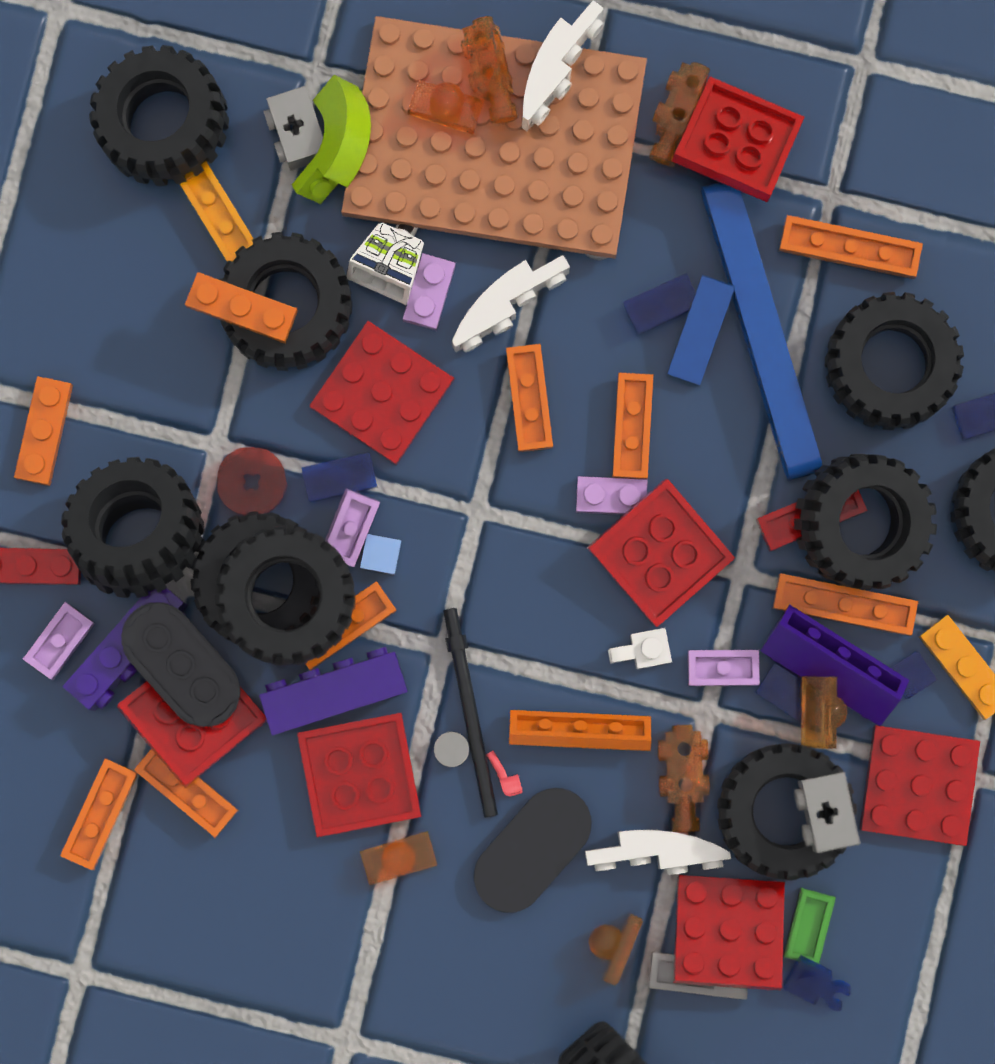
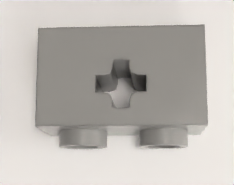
[263,86,323,171]
[794,772,860,853]

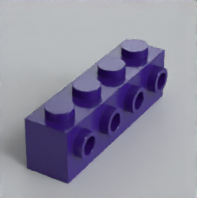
[62,587,188,711]
[760,604,910,726]
[259,646,408,735]

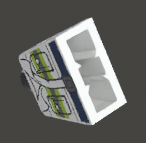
[346,223,424,305]

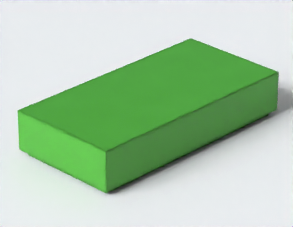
[783,888,836,966]

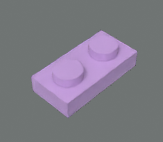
[403,253,456,331]
[576,476,648,515]
[326,489,380,567]
[23,602,95,680]
[688,650,760,686]

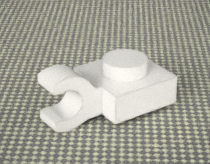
[608,628,672,670]

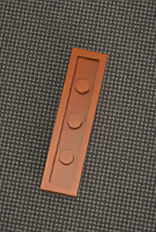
[779,215,923,279]
[772,573,918,636]
[509,710,651,751]

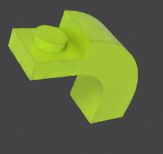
[292,75,371,204]

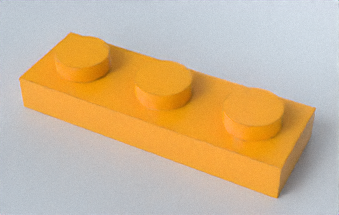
[180,160,254,262]
[919,615,995,720]

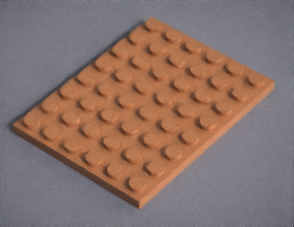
[342,16,647,259]

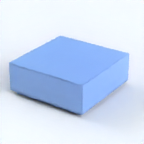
[360,534,402,575]

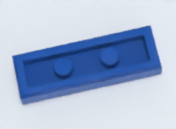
[667,274,735,385]

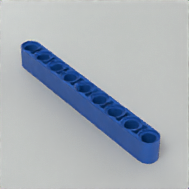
[701,182,822,481]

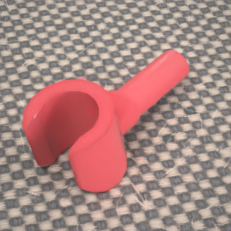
[486,751,523,797]

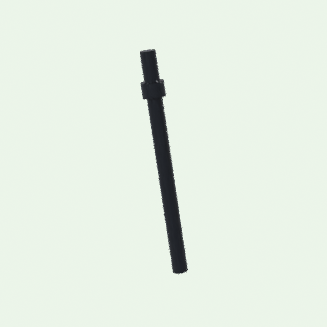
[443,608,498,818]

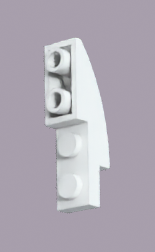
[522,0,604,131]
[452,255,570,353]
[585,830,731,875]

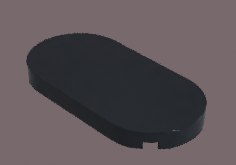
[121,602,240,727]
[474,788,592,913]

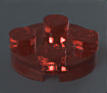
[217,447,287,516]

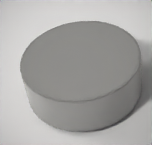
[434,732,469,767]

